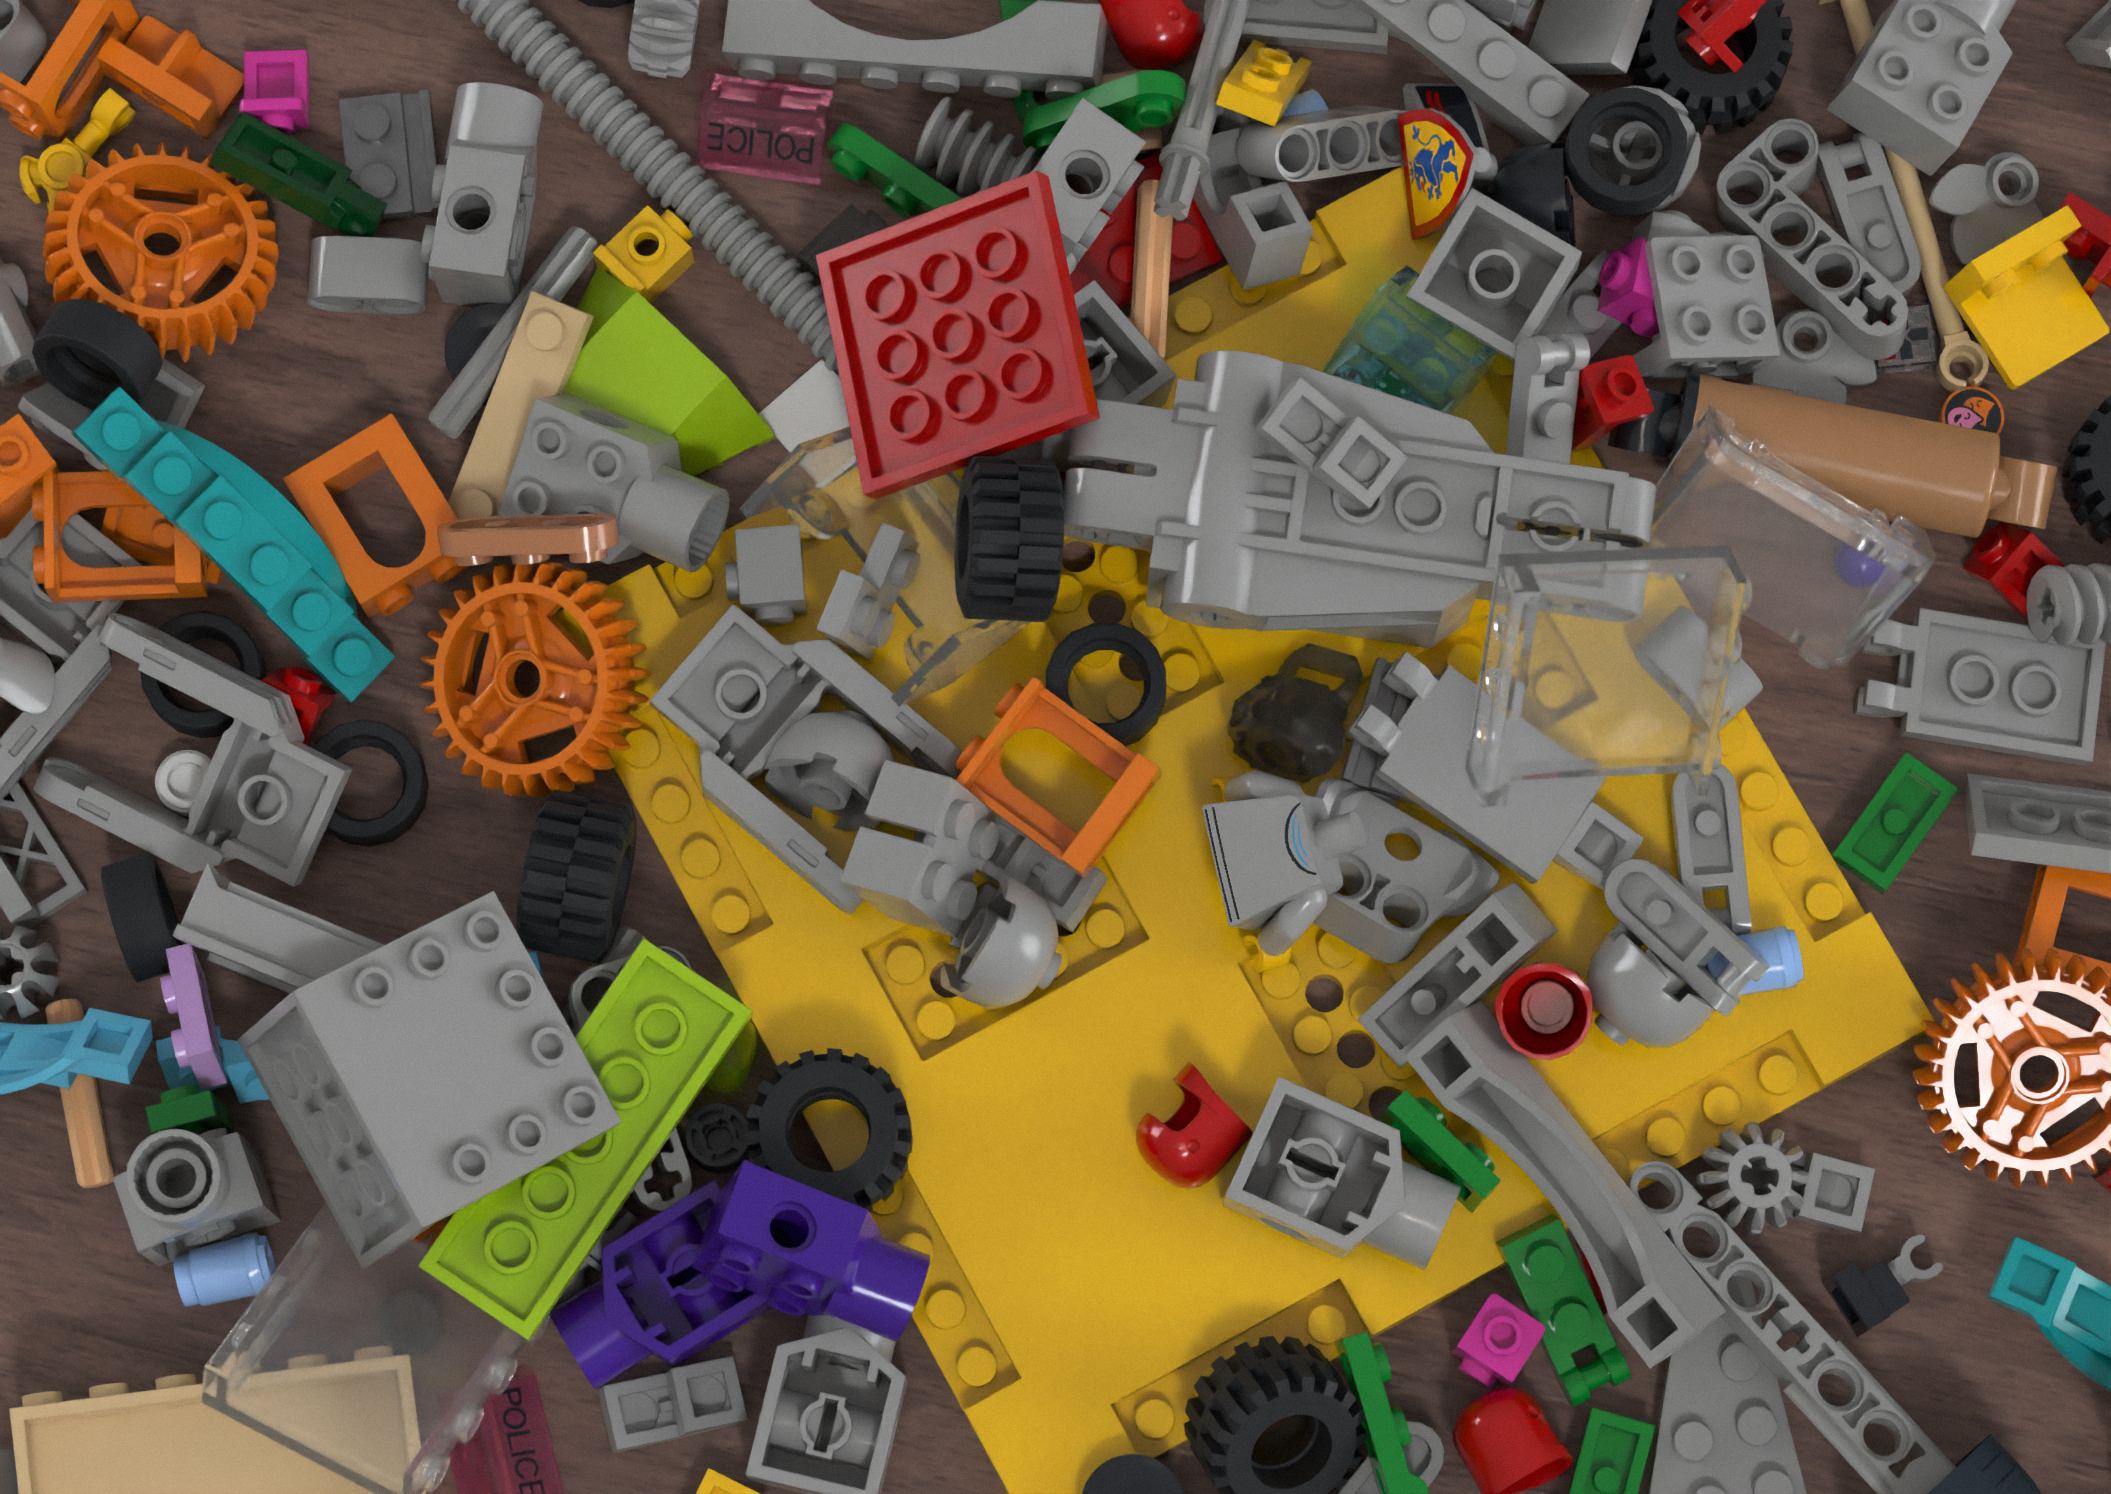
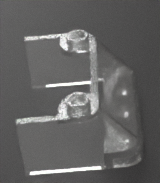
[739,426,1031,707]

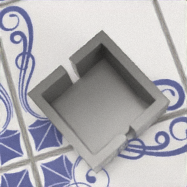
[840,760,1001,938]

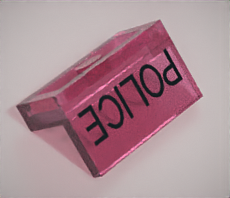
[697,73,834,185]
[435,1375,564,1494]

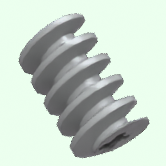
[915,96,1037,198]
[2026,563,2111,646]

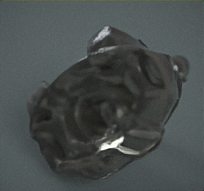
[1227,643,1363,783]

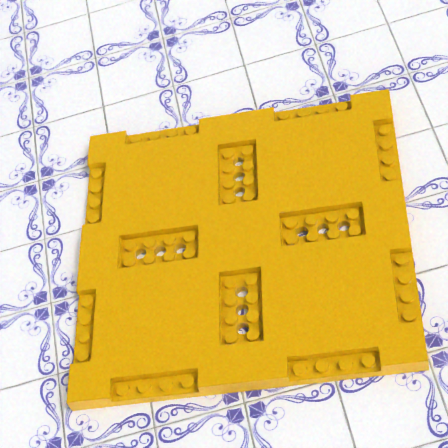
[553,165,1935,1494]

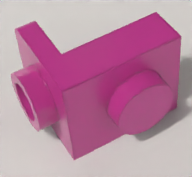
[240,50,310,136]
[1597,237,1660,338]
[1451,1294,1545,1390]

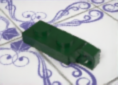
[210,112,387,237]

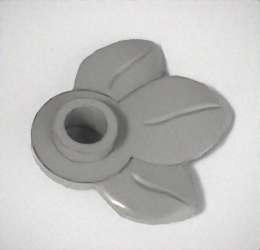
[1929,152,2044,265]
[1752,309,1877,404]

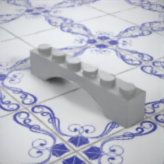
[722,0,1108,100]
[1347,0,1590,146]
[1404,1001,1726,1369]

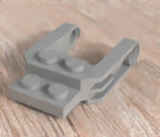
[0,508,143,802]
[649,604,962,916]
[33,613,352,886]

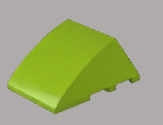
[564,268,776,476]

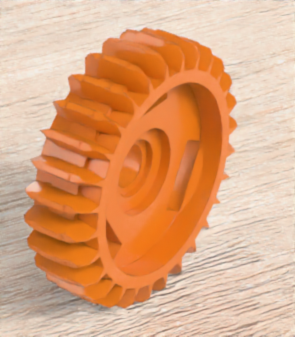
[42,141,279,363]
[418,562,651,797]
[1913,947,2111,1189]

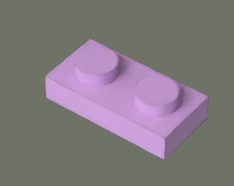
[160,943,227,1090]

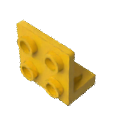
[1943,205,2109,390]

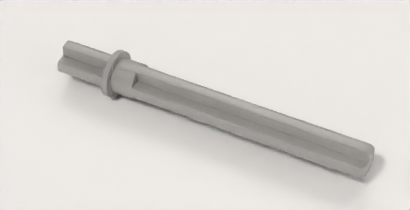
[1154,0,1251,221]

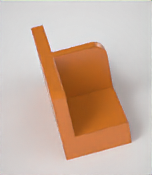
[96,15,244,140]

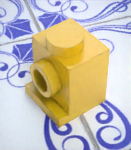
[593,205,695,304]

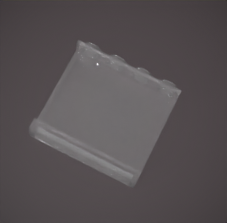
[1465,545,1752,807]
[202,1203,550,1494]

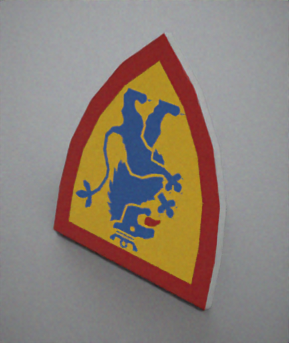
[1397,108,1498,240]

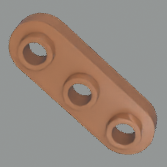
[437,513,619,566]

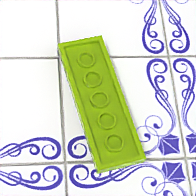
[418,938,753,1342]

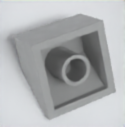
[1406,188,1583,362]

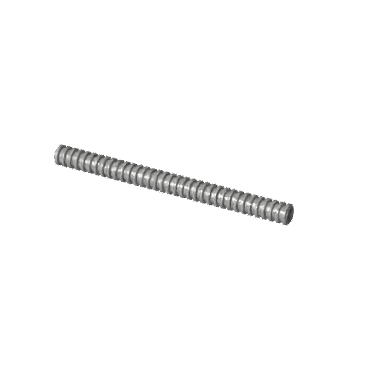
[450,0,841,381]

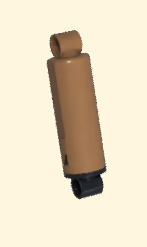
[1607,370,2058,538]

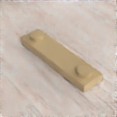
[448,291,594,519]

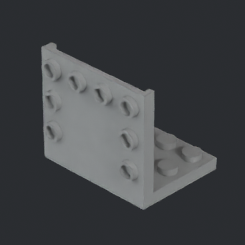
[238,891,622,1269]

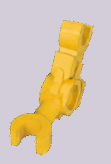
[19,88,136,212]

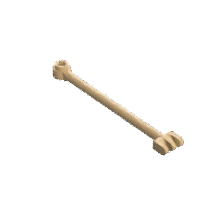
[1818,0,1989,393]

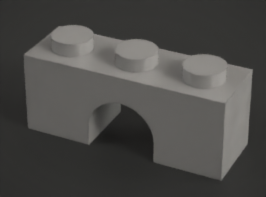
[1165,106,1313,290]

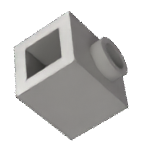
[725,525,807,626]

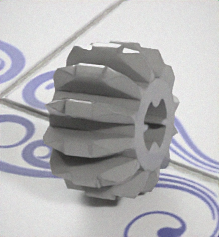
[628,0,701,78]
[1696,1122,1810,1235]

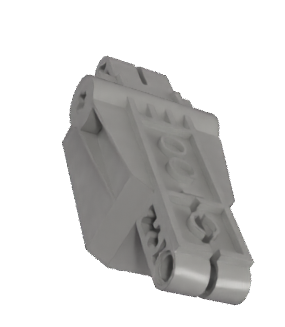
[1063,350,1657,648]

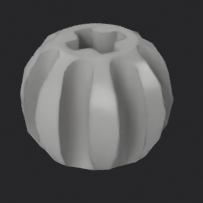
[0,925,59,1020]

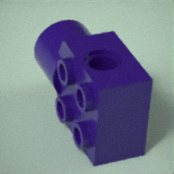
[692,1160,930,1342]
[549,1179,772,1389]

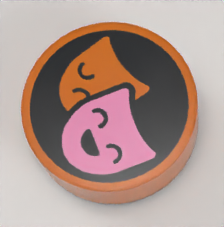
[1938,386,2005,435]

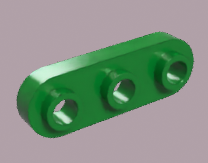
[1023,70,1186,159]
[826,123,963,218]

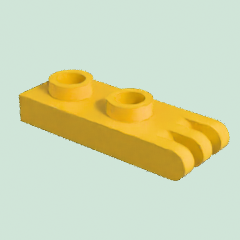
[1216,39,1312,127]

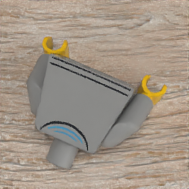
[1202,770,1366,973]

